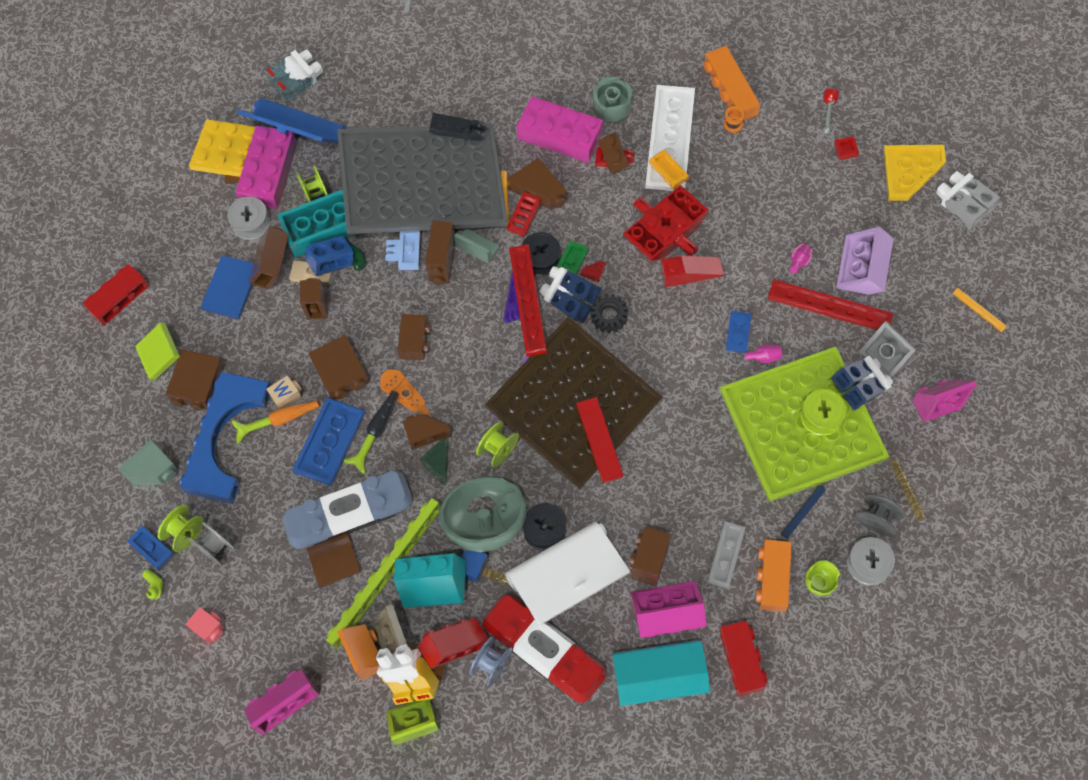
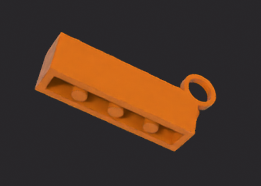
[703,46,760,133]

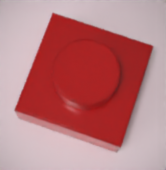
[834,136,859,160]

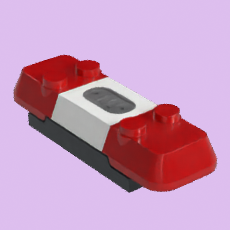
[483,594,607,703]

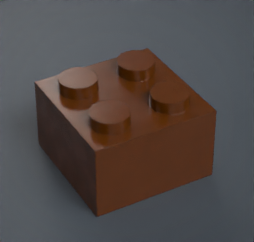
[629,527,671,587]

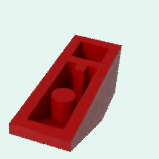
[660,255,724,288]

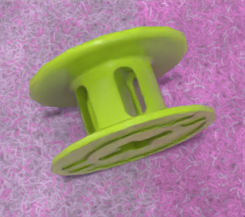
[296,165,328,202]
[800,389,846,436]
[476,421,519,468]
[157,504,204,552]

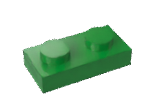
[557,241,589,274]

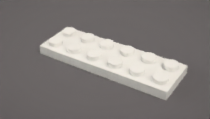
[645,85,695,191]

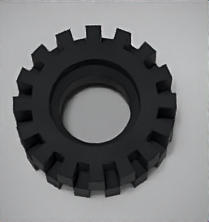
[591,294,628,333]

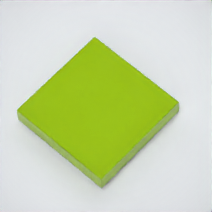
[135,323,180,380]

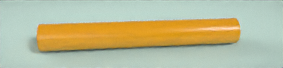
[500,171,509,225]
[952,288,1007,332]

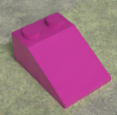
[912,379,977,423]

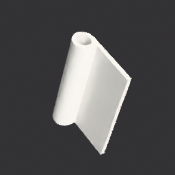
[505,521,630,626]

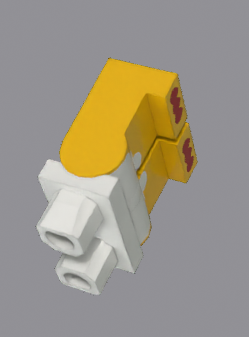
[376,644,439,705]

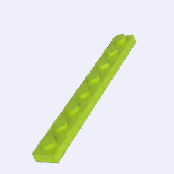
[326,498,440,650]

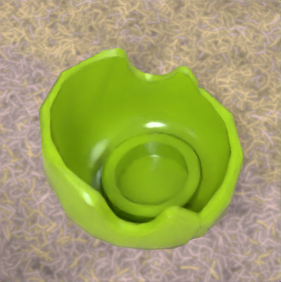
[805,560,840,596]

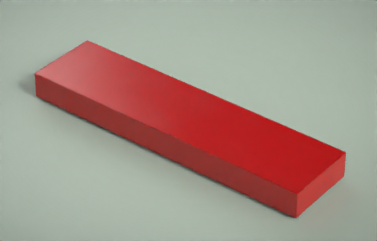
[576,397,624,484]

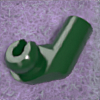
[349,243,366,271]

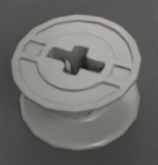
[227,196,271,240]
[187,521,235,566]
[847,537,895,585]

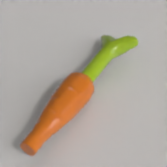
[232,400,319,444]

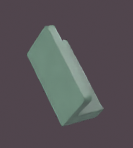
[454,228,500,264]

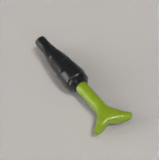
[343,390,398,474]

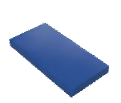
[292,397,366,487]

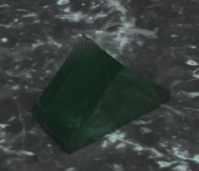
[420,439,448,486]

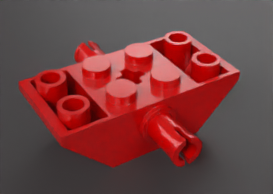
[623,185,709,261]

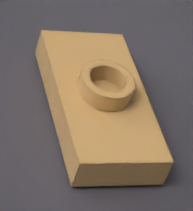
[290,261,333,285]

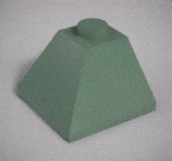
[118,440,178,485]

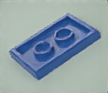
[200,256,253,320]

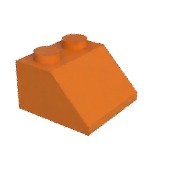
[337,624,382,680]

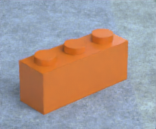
[755,539,792,612]

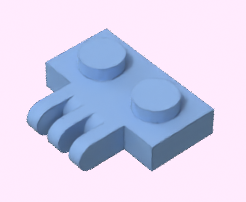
[385,231,421,270]

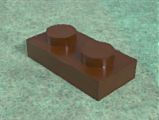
[598,132,630,174]

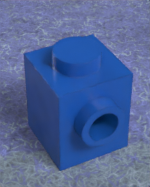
[459,550,488,583]

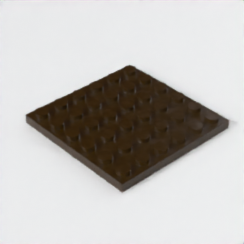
[485,316,663,490]

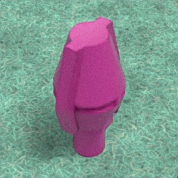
[790,243,813,273]
[745,344,783,363]

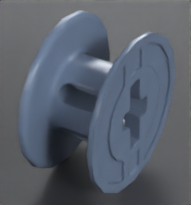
[469,636,512,687]

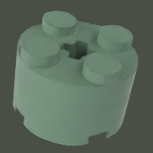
[593,77,632,122]

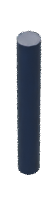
[780,485,826,539]

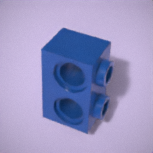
[306,235,353,276]

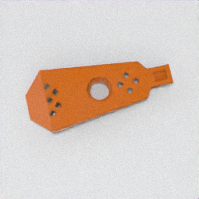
[380,369,430,416]

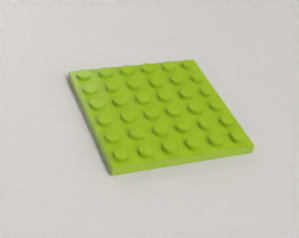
[719,347,889,502]

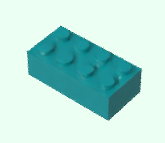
[277,189,358,258]

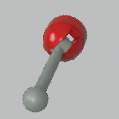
[823,89,839,134]

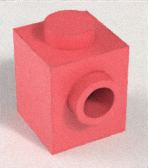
[185,607,225,644]

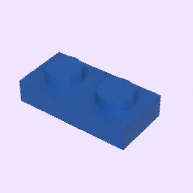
[726,311,752,353]
[127,526,174,570]

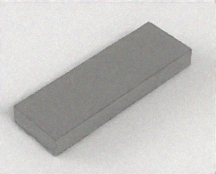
[707,521,746,590]

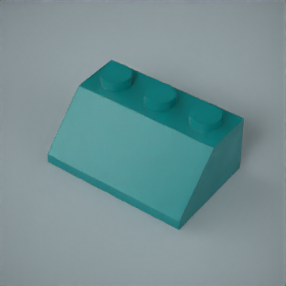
[394,553,466,608]

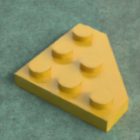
[883,145,946,201]

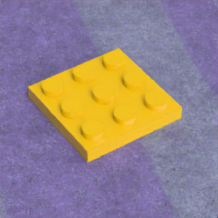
[189,119,255,177]

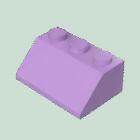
[836,227,894,295]

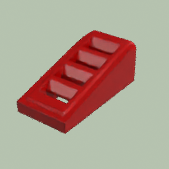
[506,192,541,237]

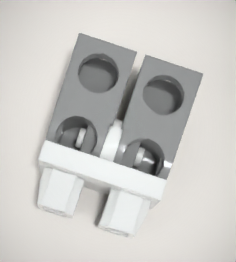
[936,171,1001,230]

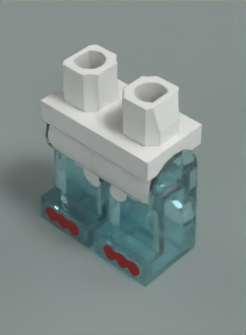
[263,49,323,103]

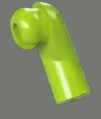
[142,568,163,599]

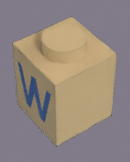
[266,376,302,409]

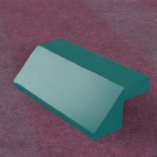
[612,640,710,706]

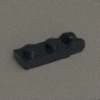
[429,113,486,141]

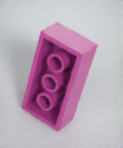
[516,96,603,163]
[235,126,297,209]

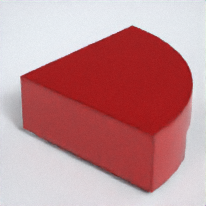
[580,261,606,282]

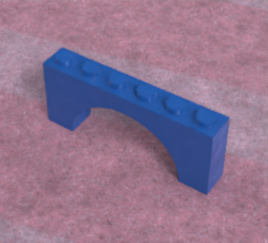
[180,372,270,504]

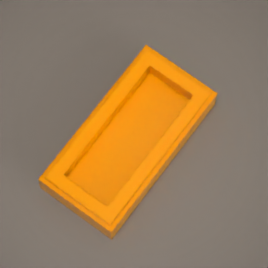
[649,149,689,190]

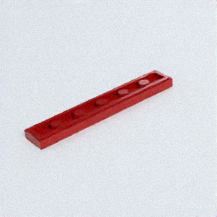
[509,244,547,357]
[768,279,893,330]

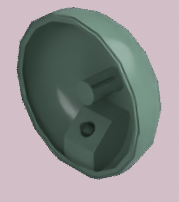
[439,477,527,552]

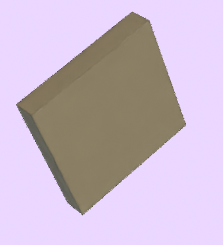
[373,605,406,654]

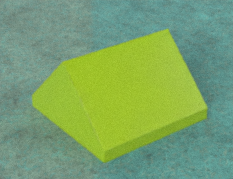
[386,699,439,745]

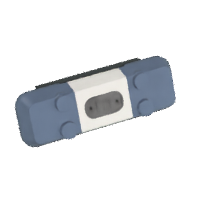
[282,470,413,549]

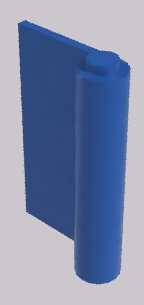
[237,98,346,144]

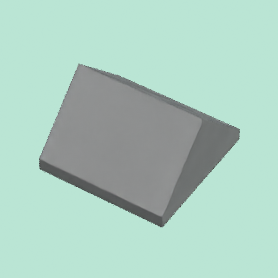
[859,321,917,378]

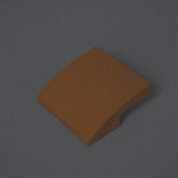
[307,533,361,588]

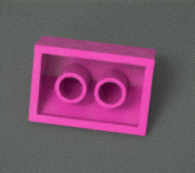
[630,581,707,638]
[244,669,319,736]

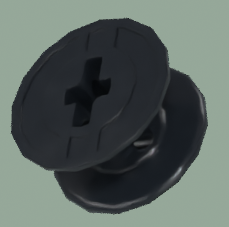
[522,232,561,276]
[523,503,566,551]

